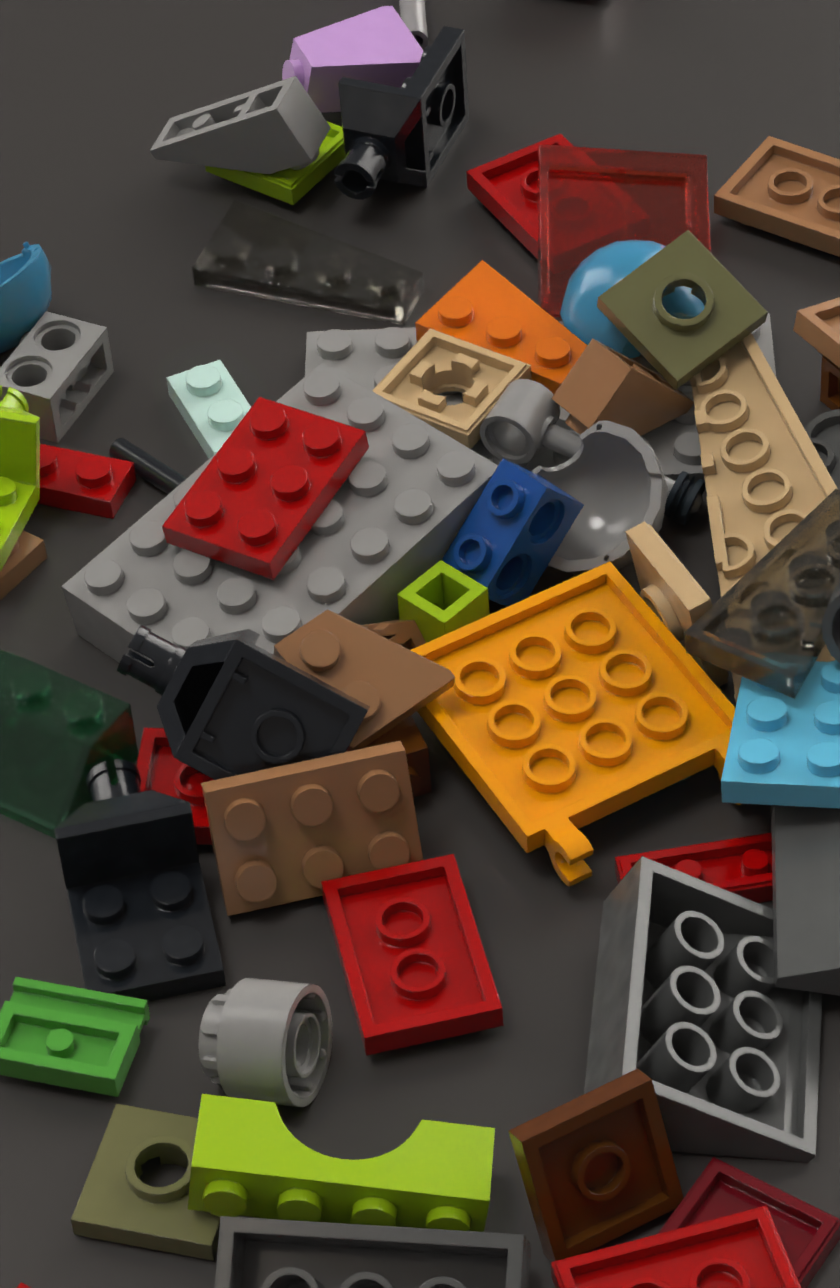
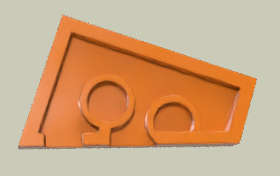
[415,260,588,394]

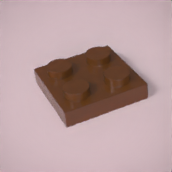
[508,1069,684,1262]

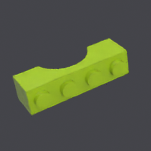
[188,1094,495,1232]

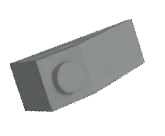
[150,76,331,174]

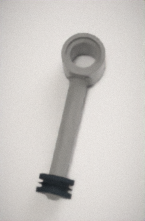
[480,379,706,526]

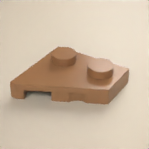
[273,609,455,752]

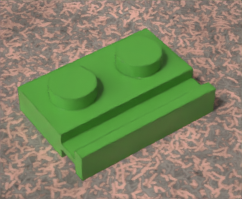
[0,977,150,1097]

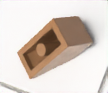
[551,338,694,436]

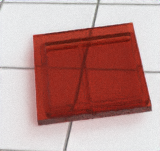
[537,145,711,317]

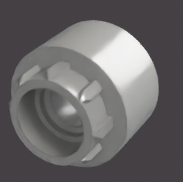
[198,978,332,1107]

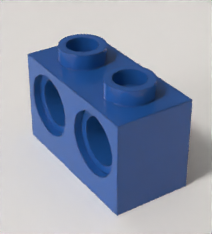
[442,458,584,607]

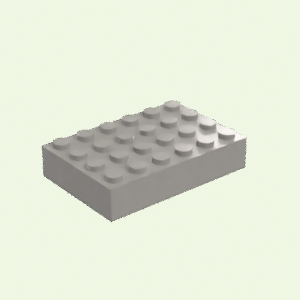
[61,362,498,663]

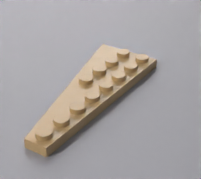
[690,333,840,703]

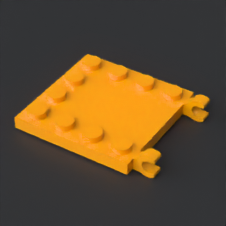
[411,561,741,887]

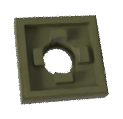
[597,230,768,390]
[71,1104,220,1261]

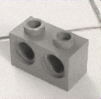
[0,311,114,443]

